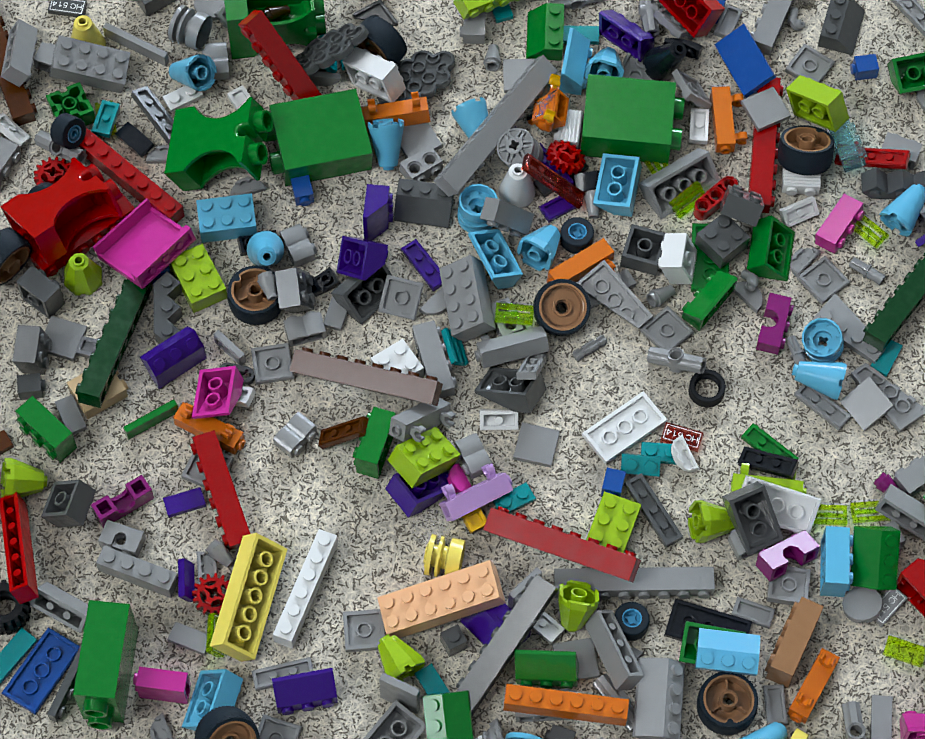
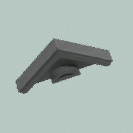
[352,0,398,26]

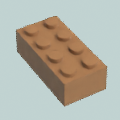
[764,597,824,688]

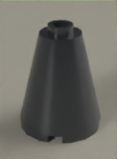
[643,41,687,81]

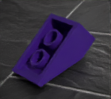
[385,471,449,518]

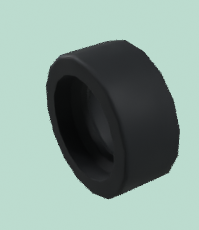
[688,369,726,408]

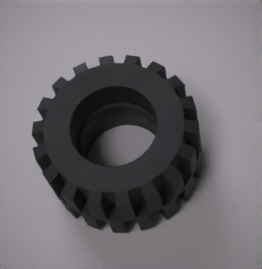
[0,580,31,635]

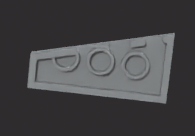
[577,260,653,329]
[812,293,886,363]
[850,363,925,433]

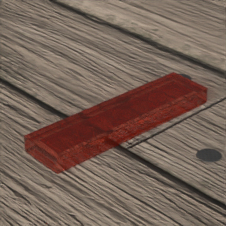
[521,153,585,209]

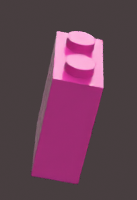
[133,666,191,704]

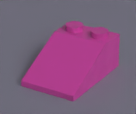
[192,366,244,419]

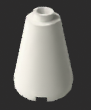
[498,163,535,208]

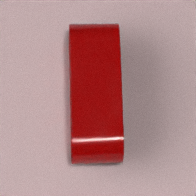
[693,176,738,221]

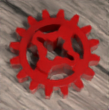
[546,140,586,175]
[33,156,70,185]
[192,573,229,617]

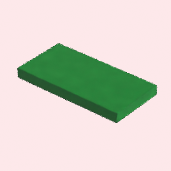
[691,223,729,292]

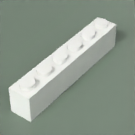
[273,529,338,649]

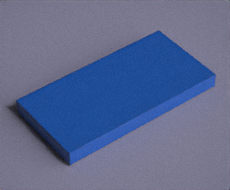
[714,24,776,98]
[2,627,80,715]

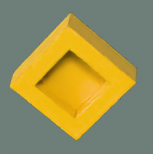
[462,508,487,534]

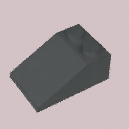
[474,367,547,413]
[722,481,784,555]

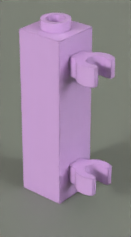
[439,463,513,521]

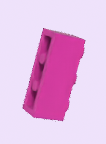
[815,194,865,254]

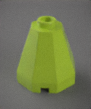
[64,253,103,296]
[0,458,48,498]
[688,500,735,543]
[558,580,599,632]
[378,634,425,682]

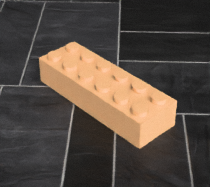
[377,560,506,638]

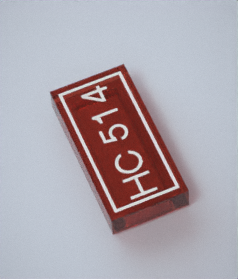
[660,422,703,452]

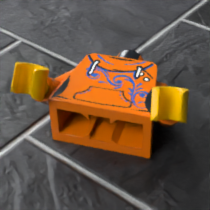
[527,74,569,132]

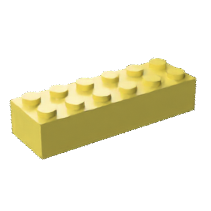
[210,533,287,662]

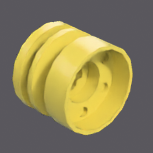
[423,534,466,577]

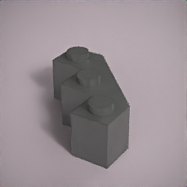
[861,167,925,200]
[154,272,182,344]

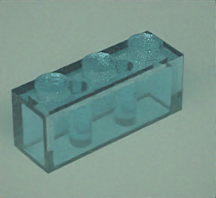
[828,119,867,172]

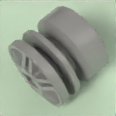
[168,5,213,51]
[497,128,544,174]

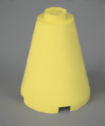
[71,15,106,46]

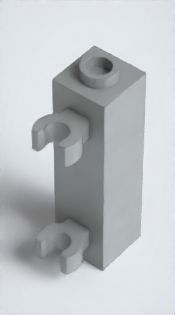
[474,323,549,369]
[389,398,456,442]

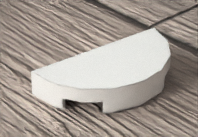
[671,435,699,472]

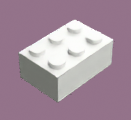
[342,47,406,102]

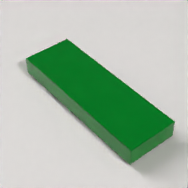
[123,400,178,440]
[741,423,799,460]

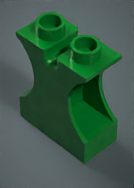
[224,0,326,60]
[164,97,273,191]

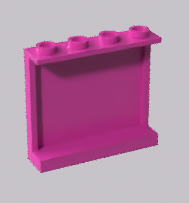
[93,198,196,289]

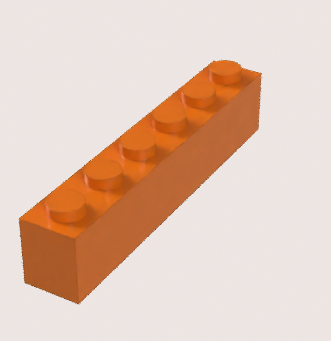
[503,684,629,726]

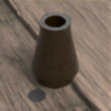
[262,4,290,22]

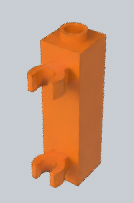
[710,86,748,154]
[361,91,431,133]
[547,238,616,283]
[173,402,245,455]
[787,648,840,724]

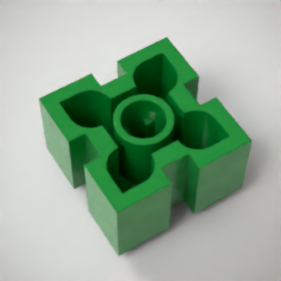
[46,82,96,126]

